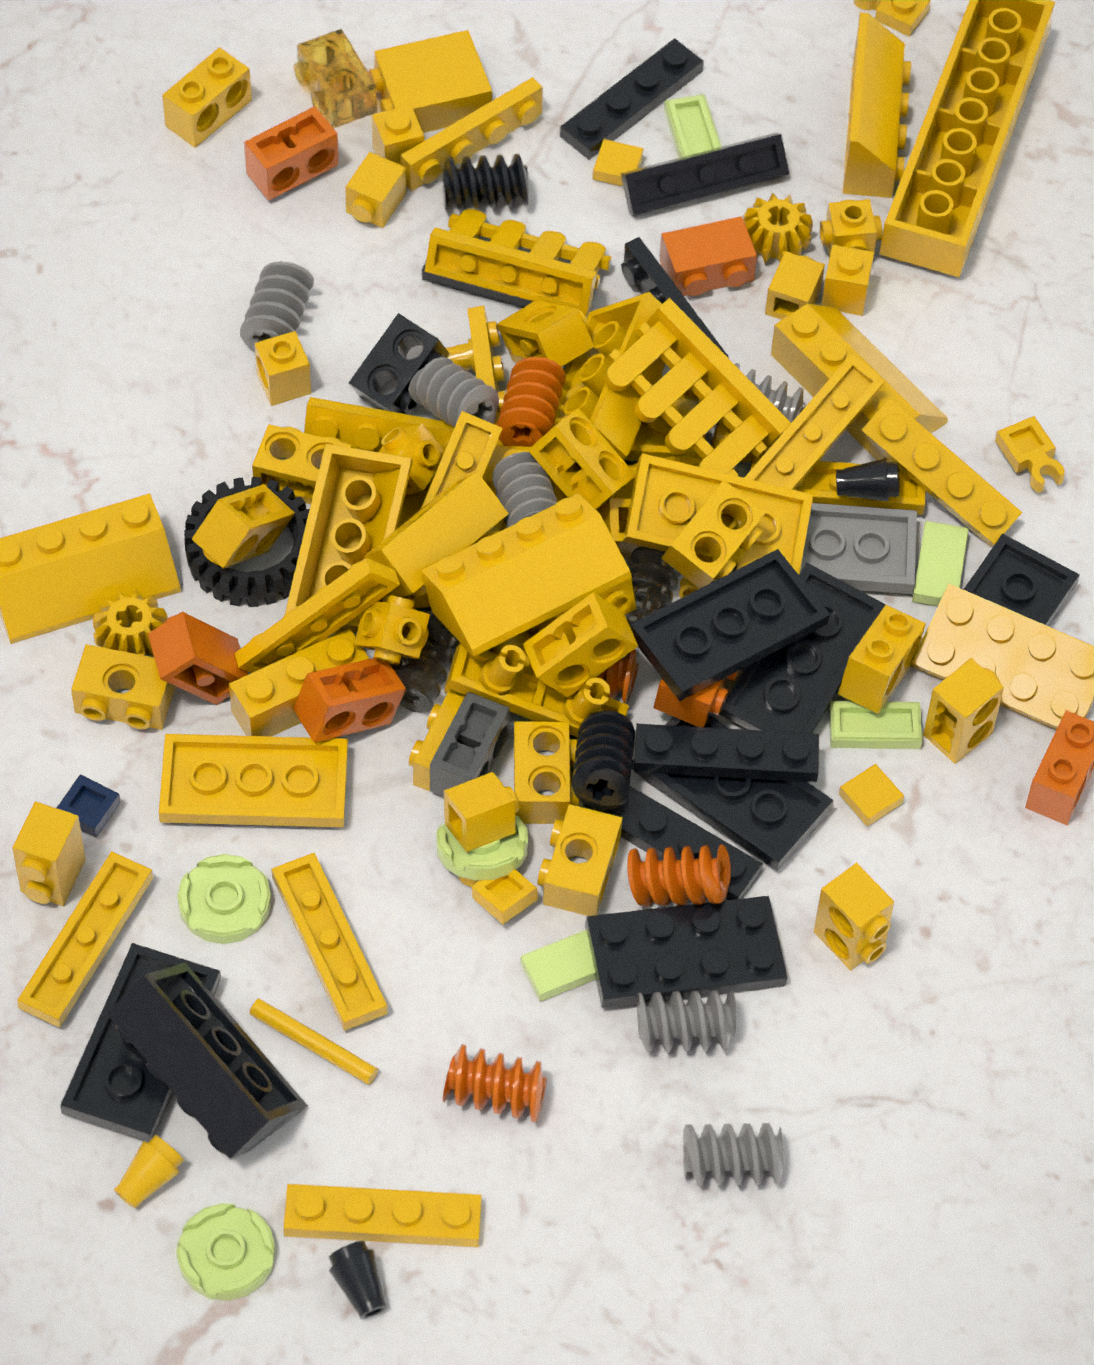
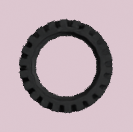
[184,477,310,607]

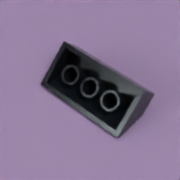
[107,963,308,1159]

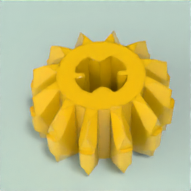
[743,193,813,264]
[92,589,168,656]

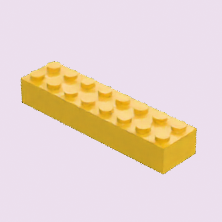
[879,0,1055,278]

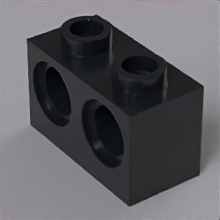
[348,313,449,414]

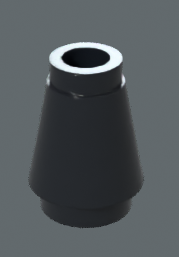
[836,458,900,502]
[329,1241,387,1319]

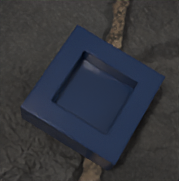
[56,774,121,837]

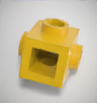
[819,199,882,258]
[378,423,445,495]
[354,595,430,664]

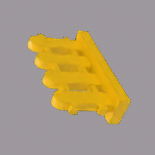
[425,209,612,316]
[604,298,791,476]

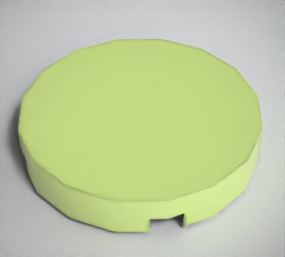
[436,815,528,881]
[177,854,271,944]
[176,1203,275,1301]

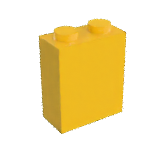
[369,30,492,133]

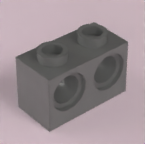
[430,692,510,797]

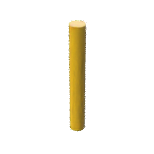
[249,998,378,1085]

